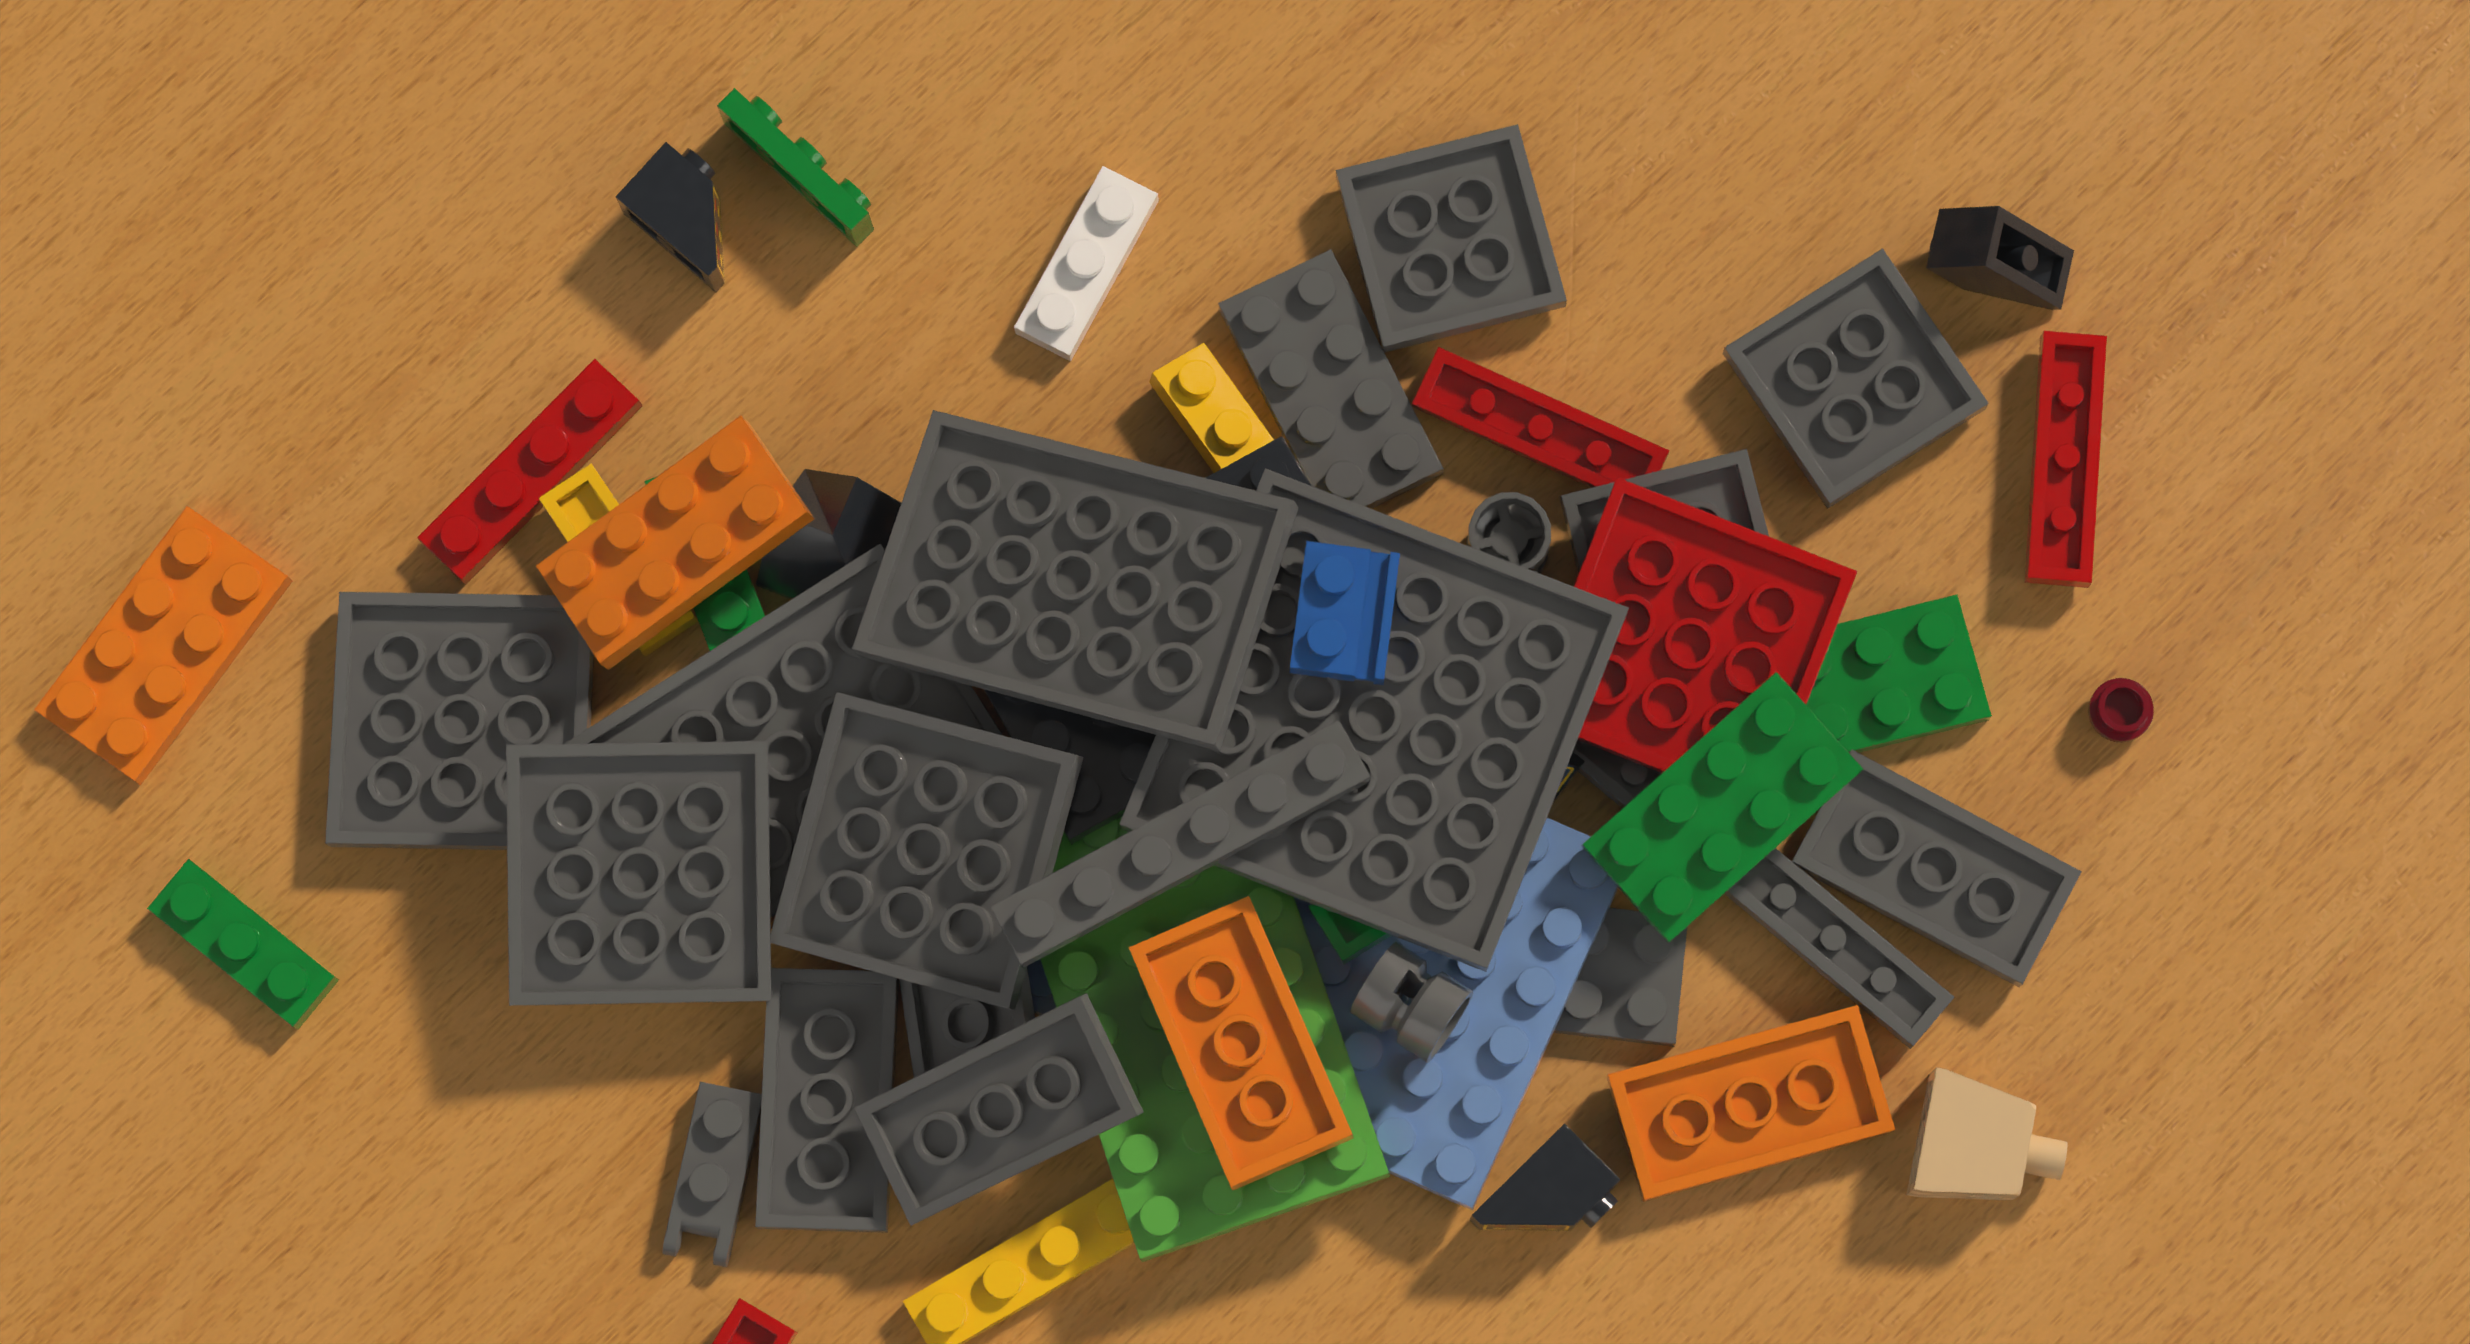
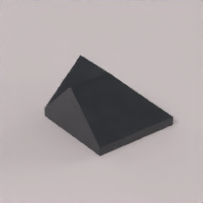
[756,469,901,599]

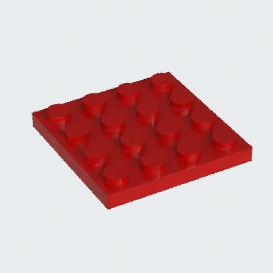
[1573,477,1858,773]

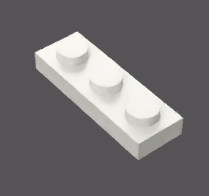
[1014,166,1159,361]

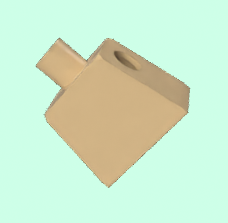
[1907,1067,2068,1200]

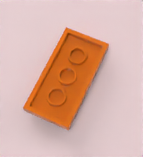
[536,415,814,670]
[34,506,293,786]
[1128,896,1354,1191]
[1607,1005,1895,1202]

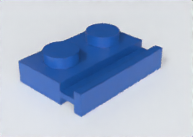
[1289,541,1400,685]

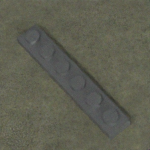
[990,720,1371,968]

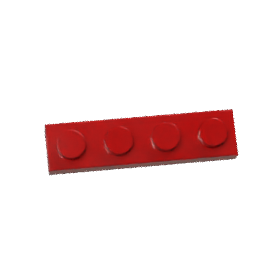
[2024,331,2107,588]
[1412,347,1670,488]
[417,359,642,585]

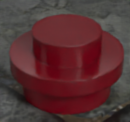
[2088,678,2154,743]

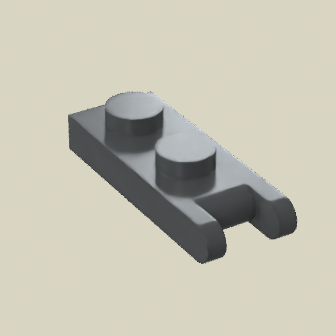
[662,1082,762,1267]

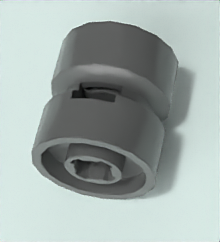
[1466,492,1551,574]
[1350,942,1473,1063]

